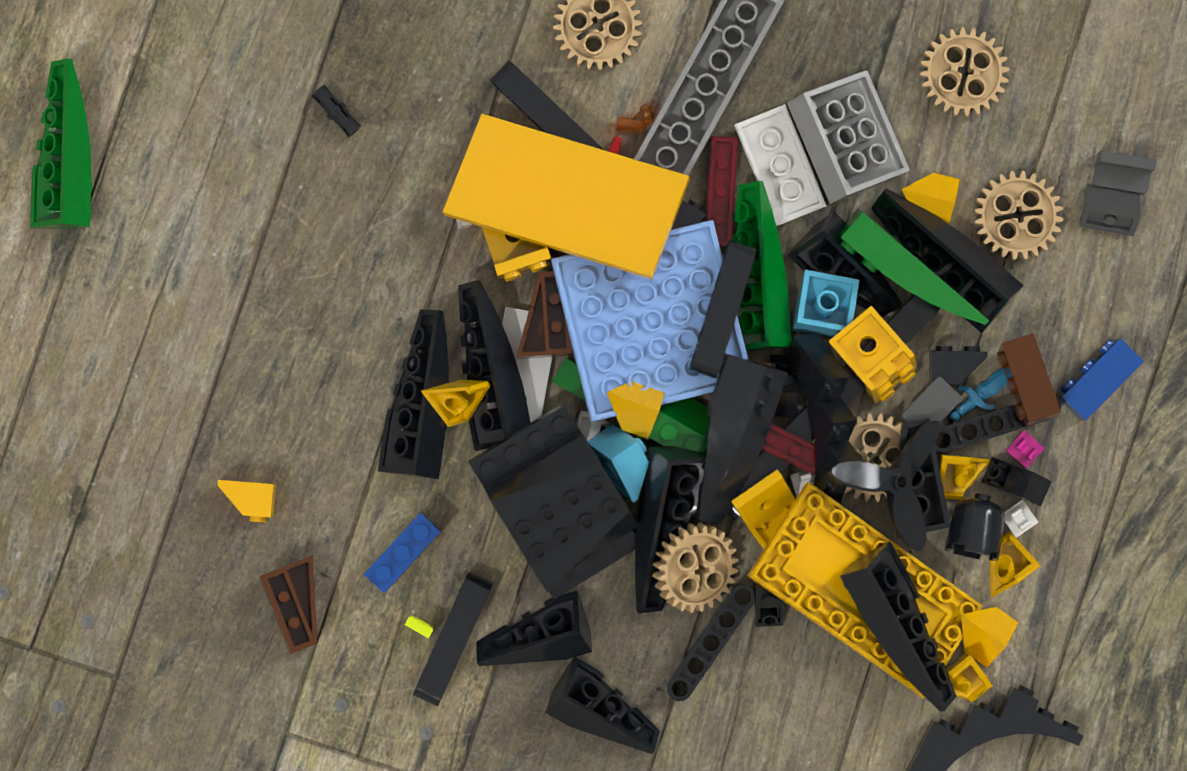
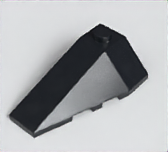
[788,212,902,318]
[476,591,592,666]

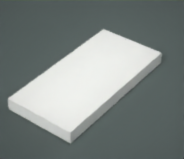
[734,105,826,227]
[487,307,552,422]

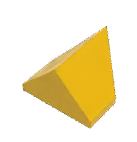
[901,173,960,224]
[421,379,491,427]
[606,381,664,439]
[938,455,990,500]
[989,531,1040,598]
[961,606,1019,667]
[946,653,993,703]

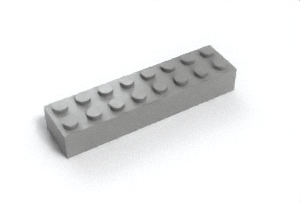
[634,0,784,176]

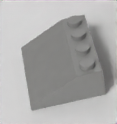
[787,70,910,204]

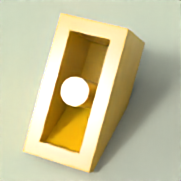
[218,480,276,523]

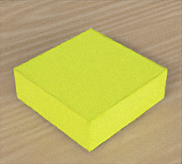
[404,615,435,638]

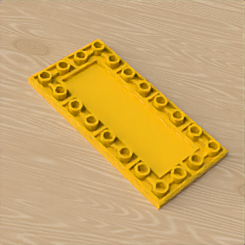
[443,114,690,279]
[747,482,983,699]

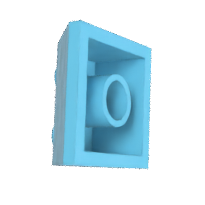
[792,270,859,338]
[587,424,649,502]

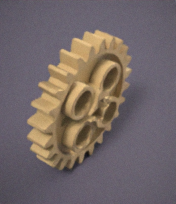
[553,0,642,71]
[919,27,1010,118]
[973,171,1064,260]
[845,412,902,502]
[653,522,739,613]

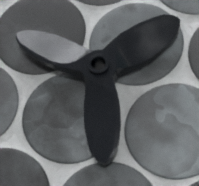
[829,420,940,551]

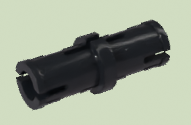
[312,85,361,138]

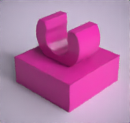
[1005,430,1044,469]

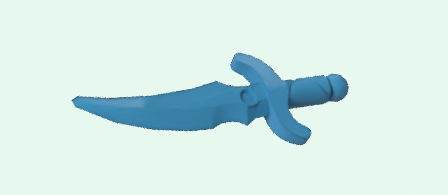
[949,368,1007,422]

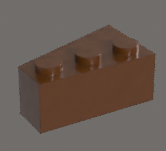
[517,271,572,359]
[997,333,1061,426]
[259,555,317,654]

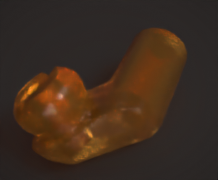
[616,105,655,132]

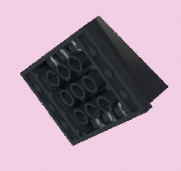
[468,403,639,599]

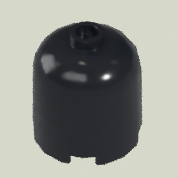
[944,493,1005,561]

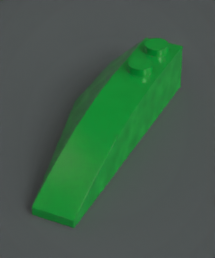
[30,58,92,229]
[732,181,791,352]
[839,208,989,325]
[552,358,710,453]

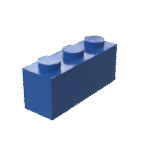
[1058,338,1144,421]
[364,513,442,593]

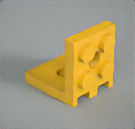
[482,227,551,282]
[828,306,917,404]
[731,470,795,550]

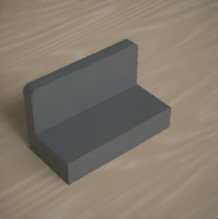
[1092,150,1157,194]
[1080,186,1141,236]
[901,376,963,422]

